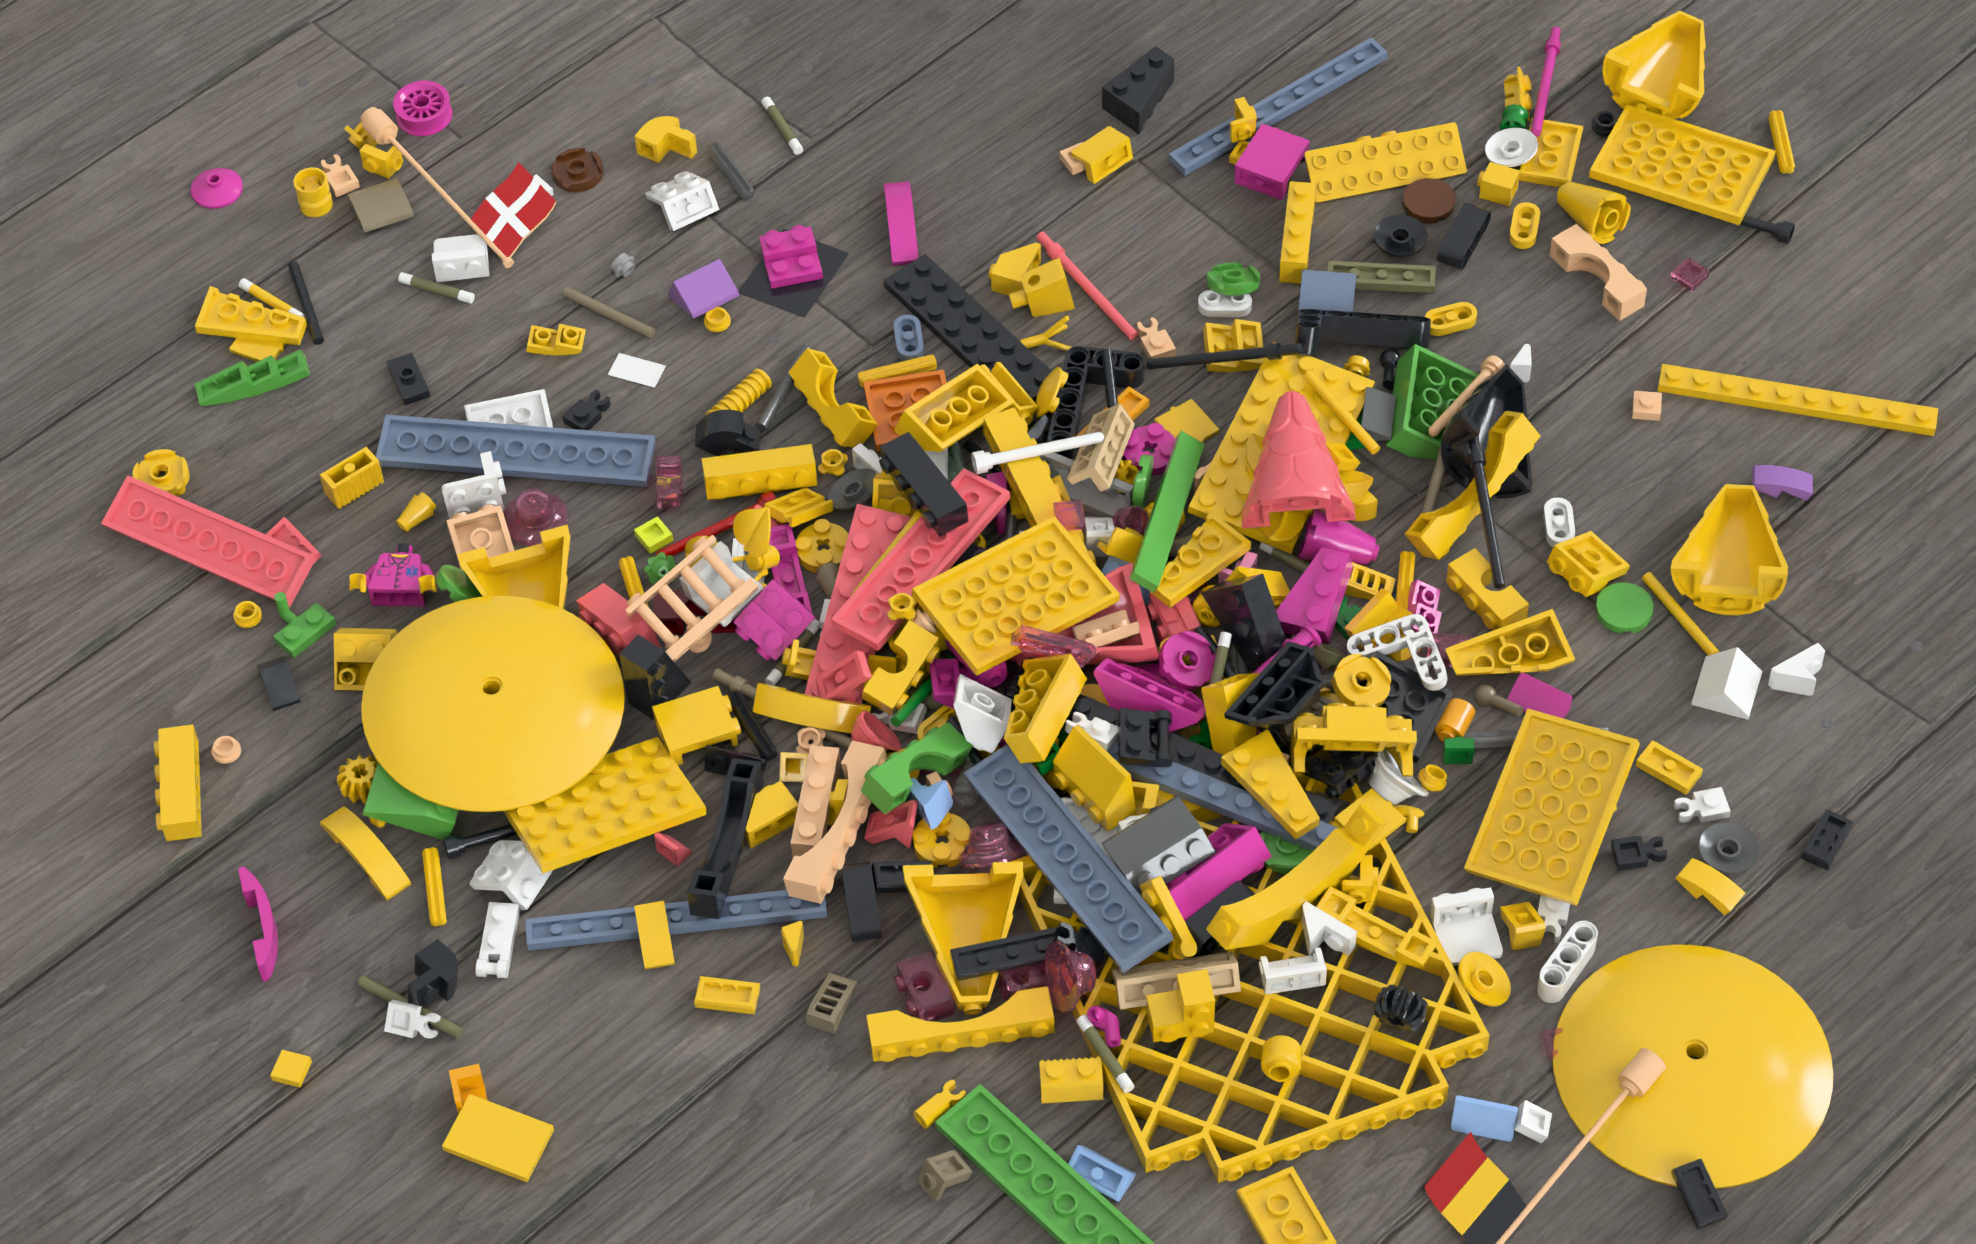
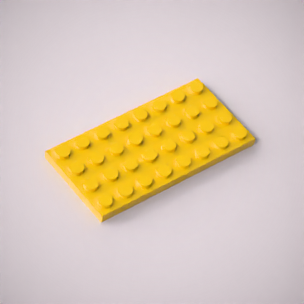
[1188,342,1375,554]

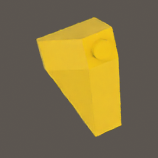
[1445,609,1575,676]

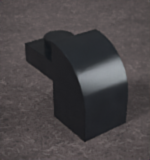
[695,410,760,456]
[408,939,458,1006]

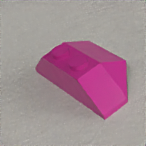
[1094,658,1206,732]

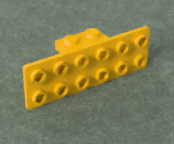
[1304,122,1467,203]

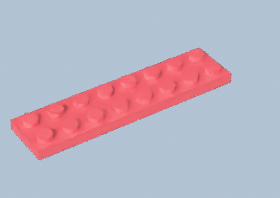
[831,468,1010,651]
[101,475,316,607]
[804,504,911,704]

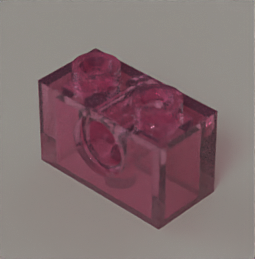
[894,950,954,1022]

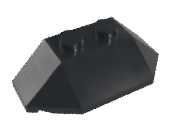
[1224,641,1324,729]

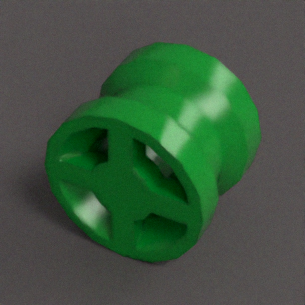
[1500,104,1528,130]

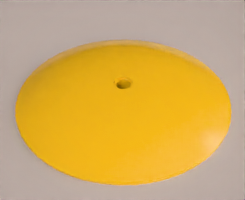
[361,596,625,812]
[1552,945,1833,1189]

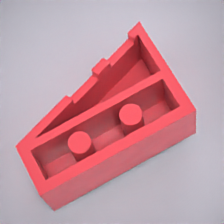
[576,583,661,660]

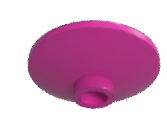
[190,168,243,209]

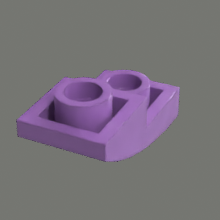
[1752,465,1813,501]

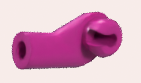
[1087,1006,1121,1047]

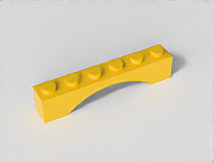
[1404,411,1541,560]
[867,986,1055,1062]

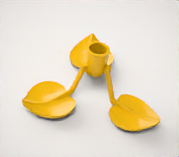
[1247,433,1373,542]
[685,507,780,612]

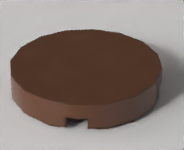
[551,148,604,192]
[1402,178,1456,224]

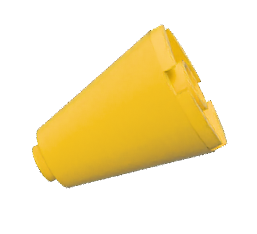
[1557,182,1631,244]

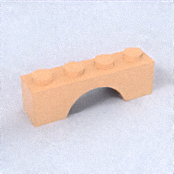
[1549,224,1647,321]
[791,745,841,858]

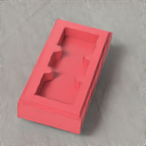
[265,517,322,563]

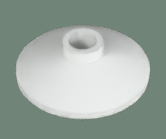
[1485,128,1538,167]

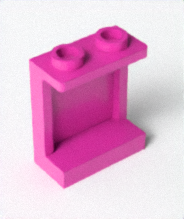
[1235,124,1310,200]

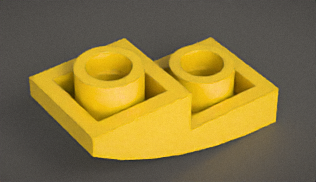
[526,324,586,355]
[1675,858,1745,916]
[634,901,675,970]

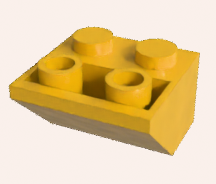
[334,628,397,691]

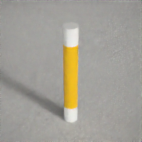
[239,278,305,318]

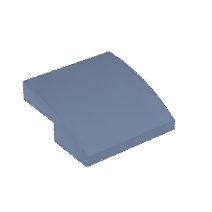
[1299,270,1356,312]

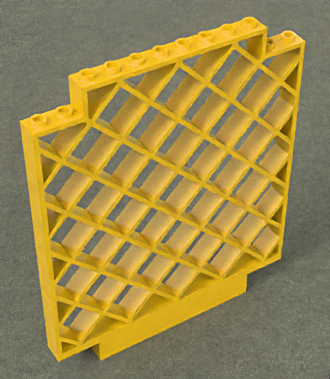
[1010,766,1490,1183]

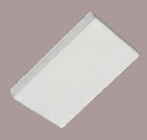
[464,389,553,428]

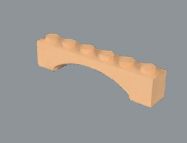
[783,741,887,904]

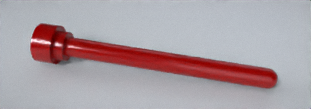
[655,491,776,557]

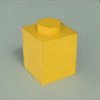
[1477,162,1520,207]

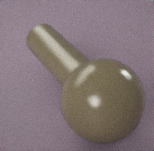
[1474,684,1524,717]

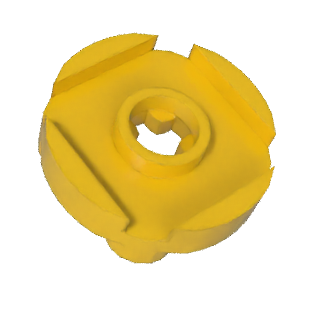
[132,449,190,496]
[795,519,848,573]
[1331,654,1391,707]
[912,811,972,868]

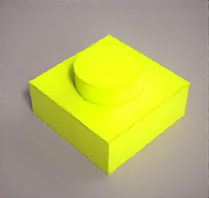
[634,516,674,554]

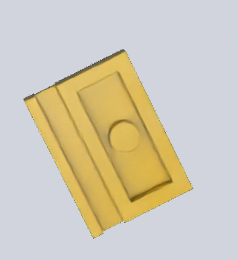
[765,487,833,527]

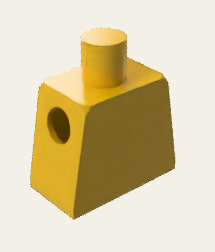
[1009,258,1075,317]

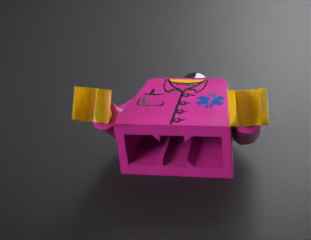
[349,543,437,607]

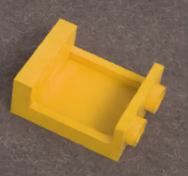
[652,686,741,766]

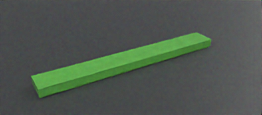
[1129,431,1205,593]

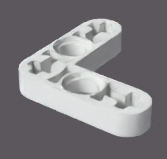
[1347,614,1448,691]

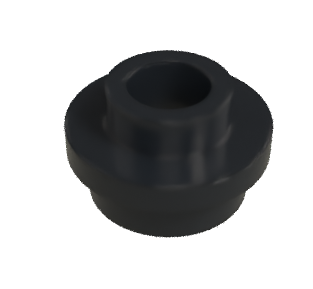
[1591,111,1617,135]

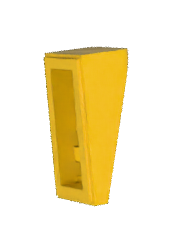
[1344,562,1396,600]

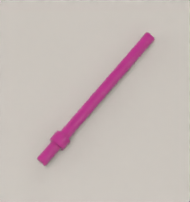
[1530,27,1561,137]

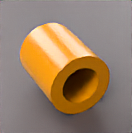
[1435,698,1476,742]

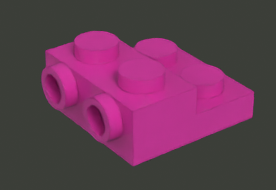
[759,225,823,289]
[733,579,816,661]

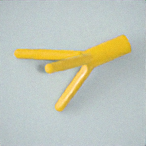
[1020,316,1071,351]

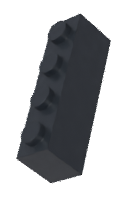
[879,432,969,537]

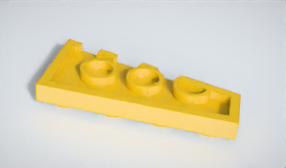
[195,286,307,345]

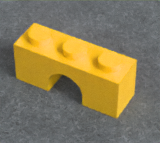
[1446,548,1529,630]
[862,620,940,716]

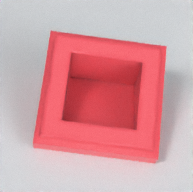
[654,832,692,866]

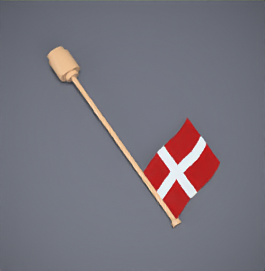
[361,107,556,268]

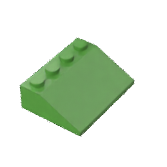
[1386,344,1479,460]
[362,763,458,840]

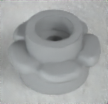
[611,253,635,277]

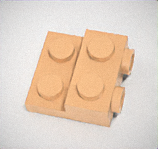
[446,505,514,570]

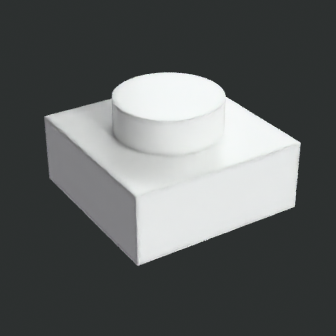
[1515,1100,1552,1143]

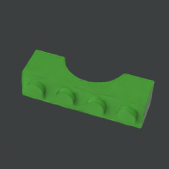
[861,722,973,814]

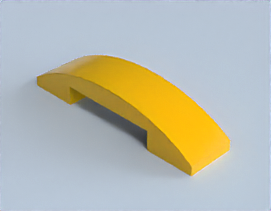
[752,683,871,733]
[320,806,411,901]
[1316,886,1437,968]

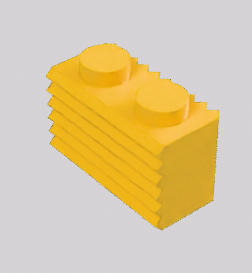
[319,447,384,509]
[1039,1056,1103,1104]

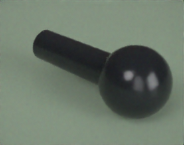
[1380,349,1401,389]

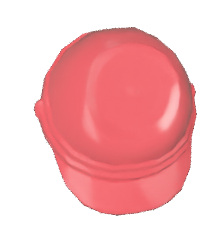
[851,711,901,752]

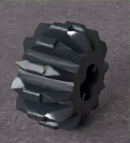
[1374,985,1428,1033]

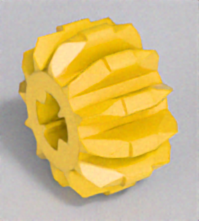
[337,754,378,804]

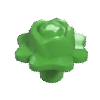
[644,552,676,584]

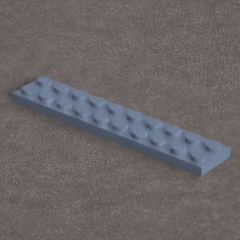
[376,415,656,487]
[964,744,1174,973]

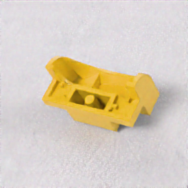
[1290,703,1417,777]

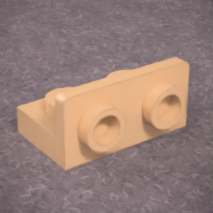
[1072,610,1140,648]

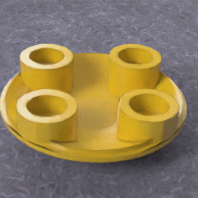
[1035,367,1068,418]

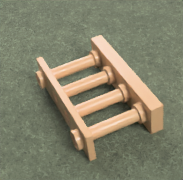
[625,535,758,662]

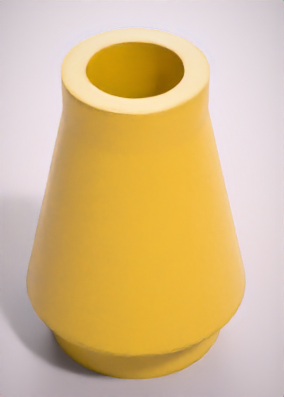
[395,492,437,533]

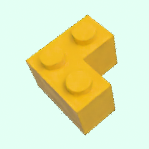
[1146,969,1215,1042]

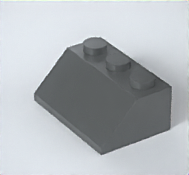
[1101,796,1216,897]

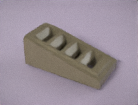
[805,973,857,1034]

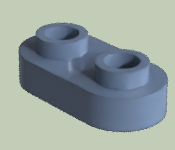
[893,315,924,361]

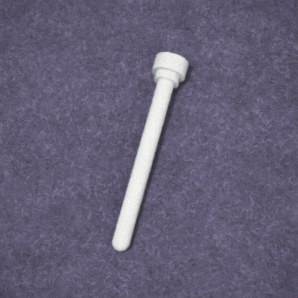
[971,432,1104,475]

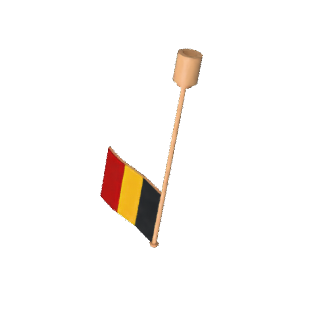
[1424,1048,1666,1244]

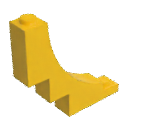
[1206,804,1386,950]

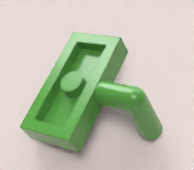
[273,592,337,659]

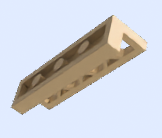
[1067,404,1135,492]
[1112,951,1241,1010]

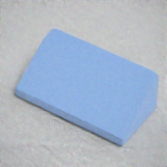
[1451,1095,1518,1142]
[1068,1145,1137,1202]

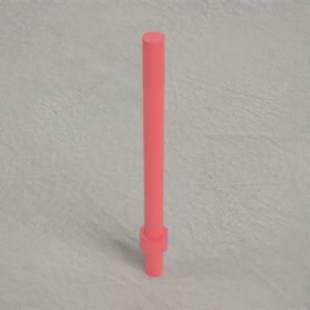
[1036,231,1138,341]

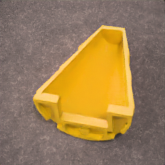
[1603,11,1706,119]
[1671,484,1788,615]
[457,525,571,609]
[903,861,1024,1015]

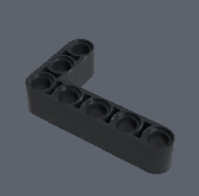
[1295,309,1431,354]
[1048,346,1144,460]

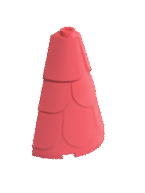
[1242,391,1356,528]
[1010,563,1159,666]

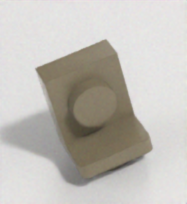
[917,1149,973,1201]

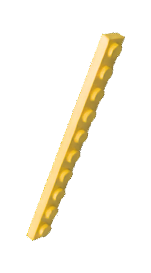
[1658,364,1938,436]

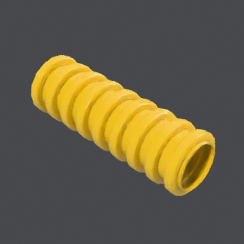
[706,368,772,415]

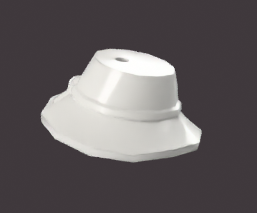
[1369,750,1429,805]

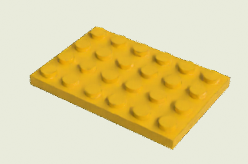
[1589,104,1776,225]
[912,516,1120,676]
[1464,709,1640,906]
[503,737,706,874]

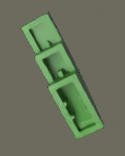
[195,350,310,407]

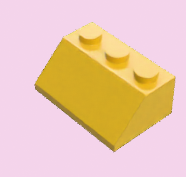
[1053,724,1137,831]

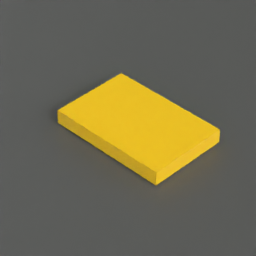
[1519,118,1584,187]
[442,1094,554,1183]
[1236,1166,1337,1244]

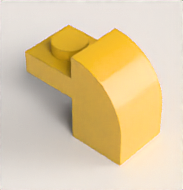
[634,116,697,163]

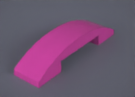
[884,181,918,266]
[769,524,812,613]
[238,867,278,982]

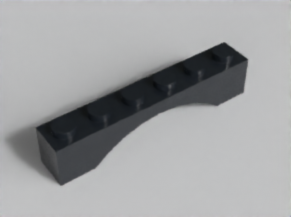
[687,758,764,919]

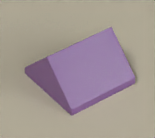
[668,259,740,319]

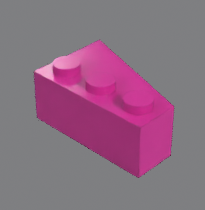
[1276,547,1353,644]

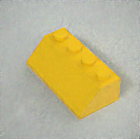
[894,364,1015,452]

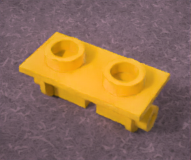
[1504,66,1533,121]

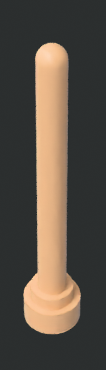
[1428,355,1505,437]

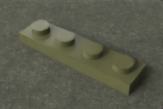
[1328,261,1436,293]

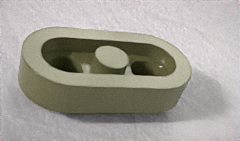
[1290,634,1345,669]

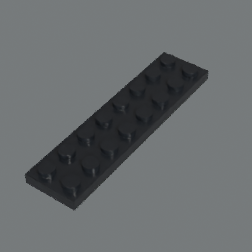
[883,254,1052,402]

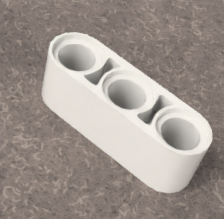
[1537,921,1598,1003]

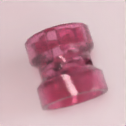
[1113,506,1149,533]

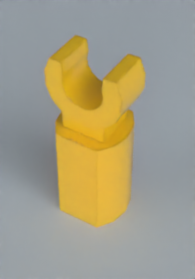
[913,1080,966,1129]

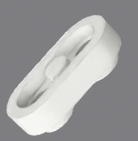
[1198,290,1252,318]
[1543,498,1575,547]

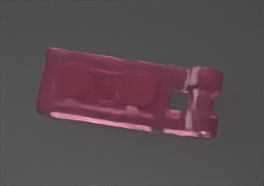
[1010,625,1097,668]

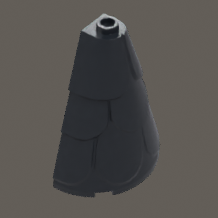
[1440,364,1532,498]

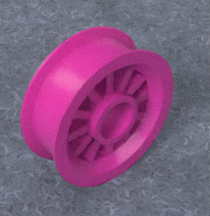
[393,81,452,136]

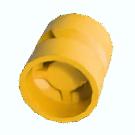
[293,167,333,217]

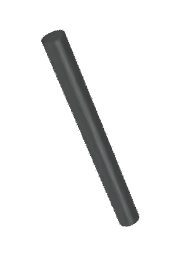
[756,345,811,431]

